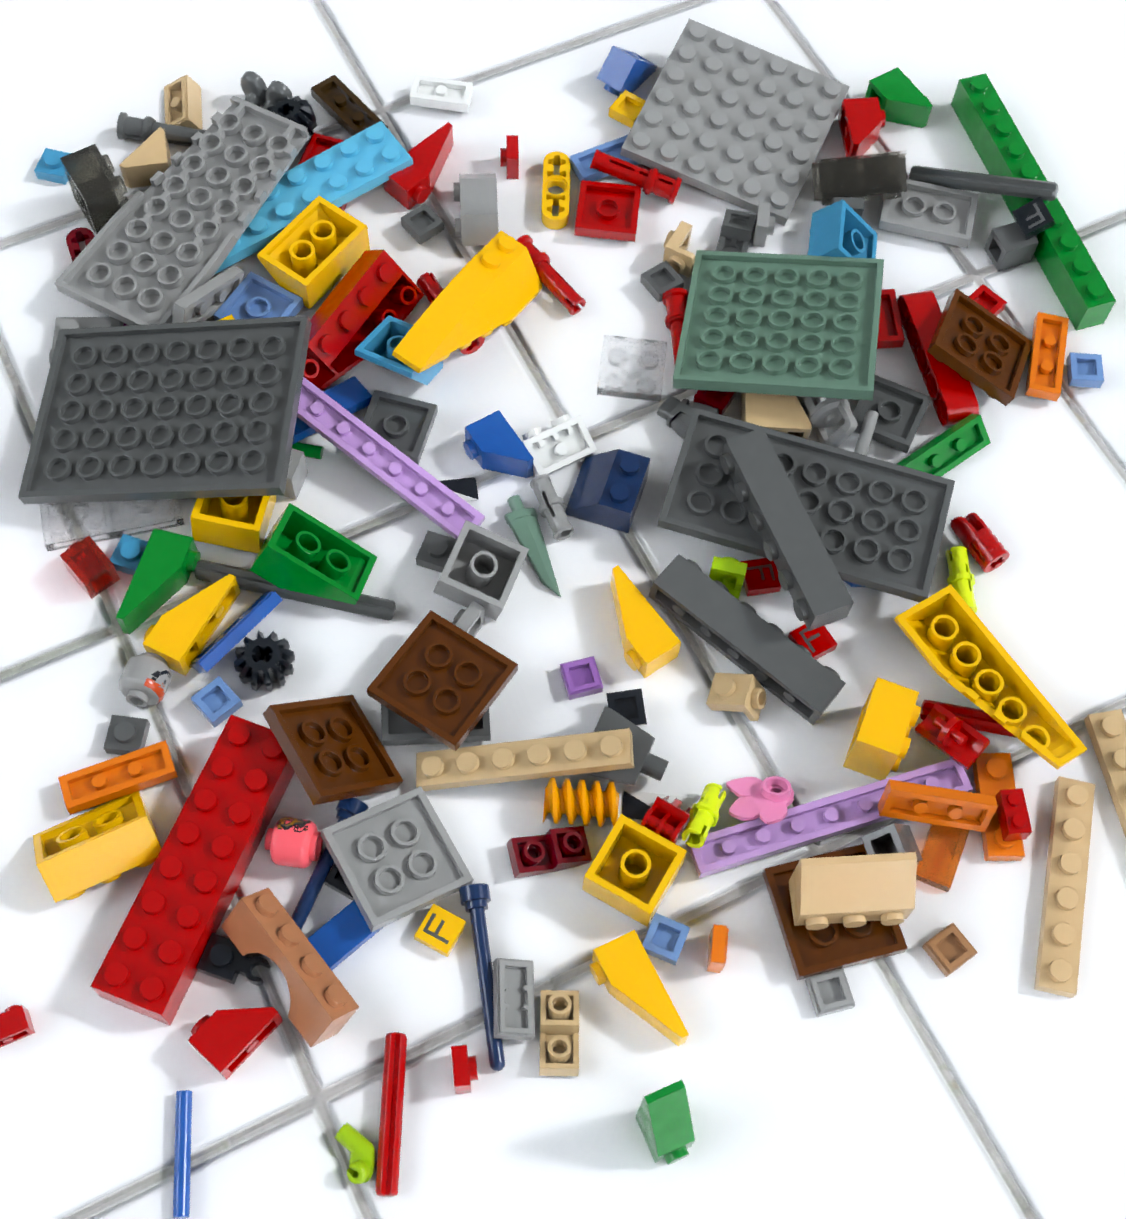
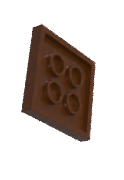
[927,288,1032,406]
[367,610,518,752]
[263,695,403,805]
[762,844,908,980]

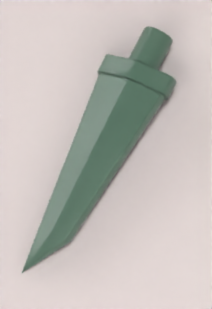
[504,495,561,597]

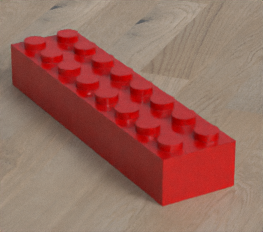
[90,714,295,1026]

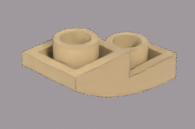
[539,990,579,1076]

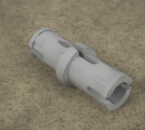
[530,474,574,541]

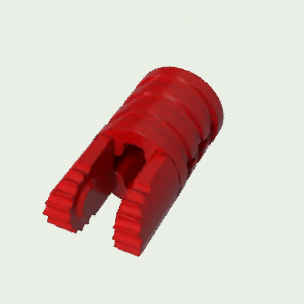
[950,513,1010,573]

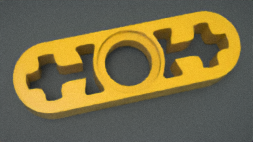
[541,152,570,230]

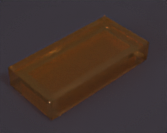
[916,824,970,892]

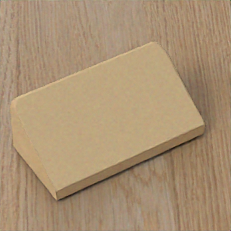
[164,74,203,129]

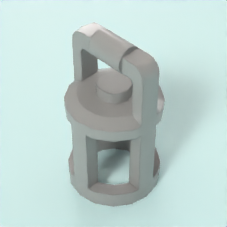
[796,396,857,447]

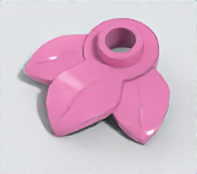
[726,776,794,825]

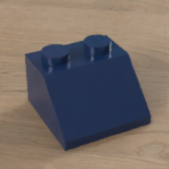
[565,449,650,533]

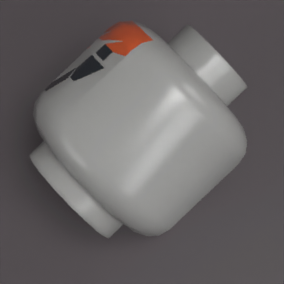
[119,652,172,708]

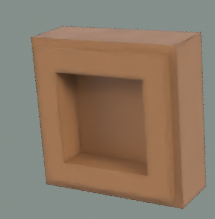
[922,922,978,977]

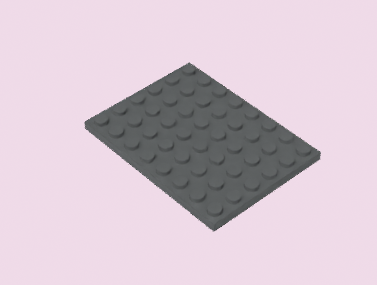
[18,315,312,504]

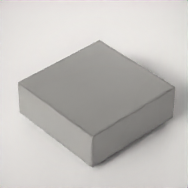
[805,968,855,1017]

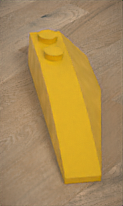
[392,231,543,373]
[894,584,1087,770]

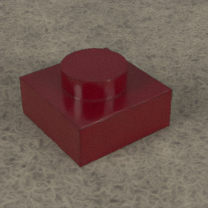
[693,390,737,415]

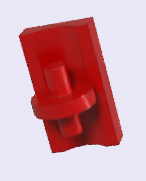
[914,703,990,770]

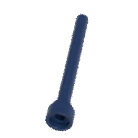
[273,797,369,964]
[459,883,505,1071]

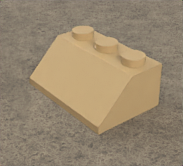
[788,852,917,930]

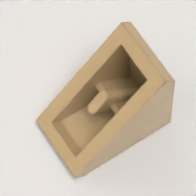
[119,127,171,188]

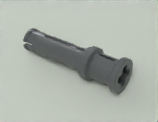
[117,112,206,147]

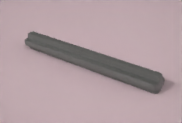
[909,165,1058,201]

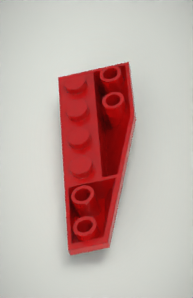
[303,250,424,391]

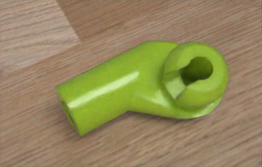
[335,1122,375,1184]

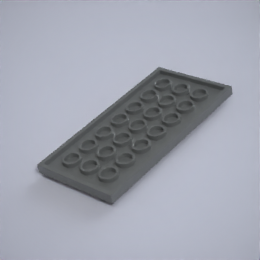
[657,407,955,602]

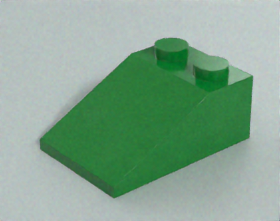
[250,503,377,605]

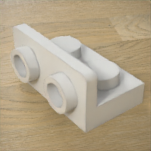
[522,414,597,477]

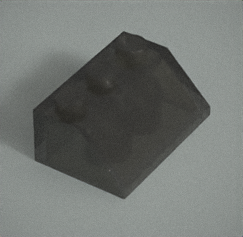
[812,150,908,205]

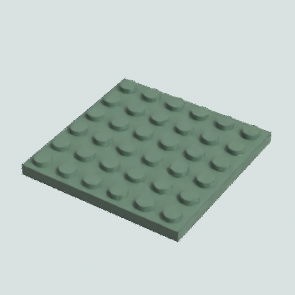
[673,250,884,401]

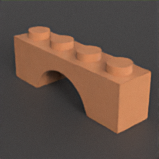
[221,888,359,1047]

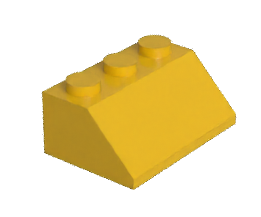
[257,196,370,309]
[33,791,162,903]

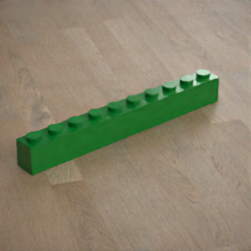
[951,73,1116,331]

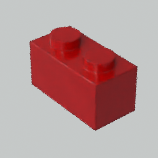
[995,788,1032,841]
[0,1005,35,1048]

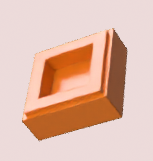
[707,924,729,973]

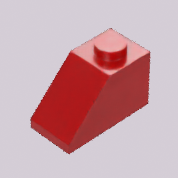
[838,97,886,165]
[188,1007,283,1080]

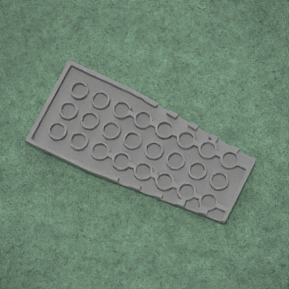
[54,96,309,325]

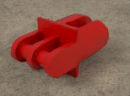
[640,796,691,844]

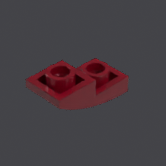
[506,826,592,878]

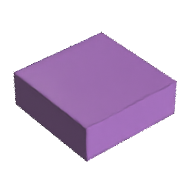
[560,656,603,700]

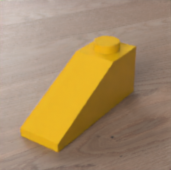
[611,565,681,678]
[143,574,241,676]
[589,930,689,1046]

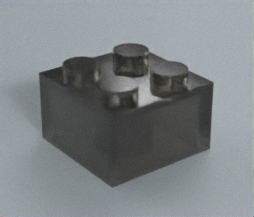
[60,144,128,235]

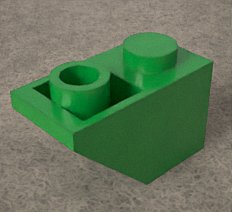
[865,67,933,128]

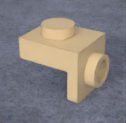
[663,221,695,277]
[706,673,766,721]

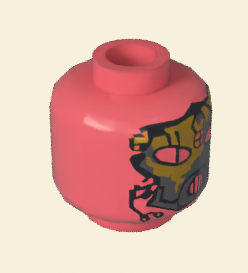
[264,817,323,869]

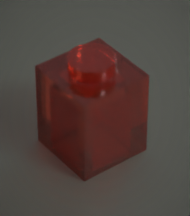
[60,536,120,599]

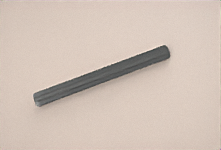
[194,560,396,621]

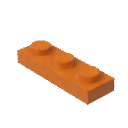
[1025,312,1069,402]
[58,740,178,815]
[972,753,1025,861]
[877,779,998,832]

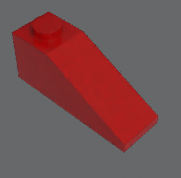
[383,122,453,210]

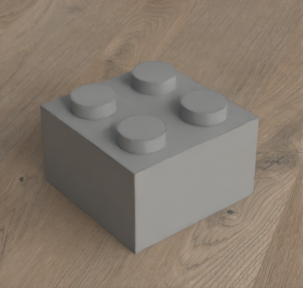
[433,520,529,621]

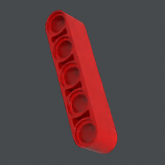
[897,290,979,426]

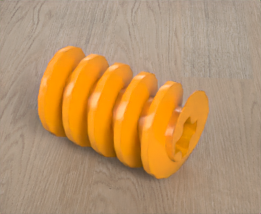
[543,777,619,828]

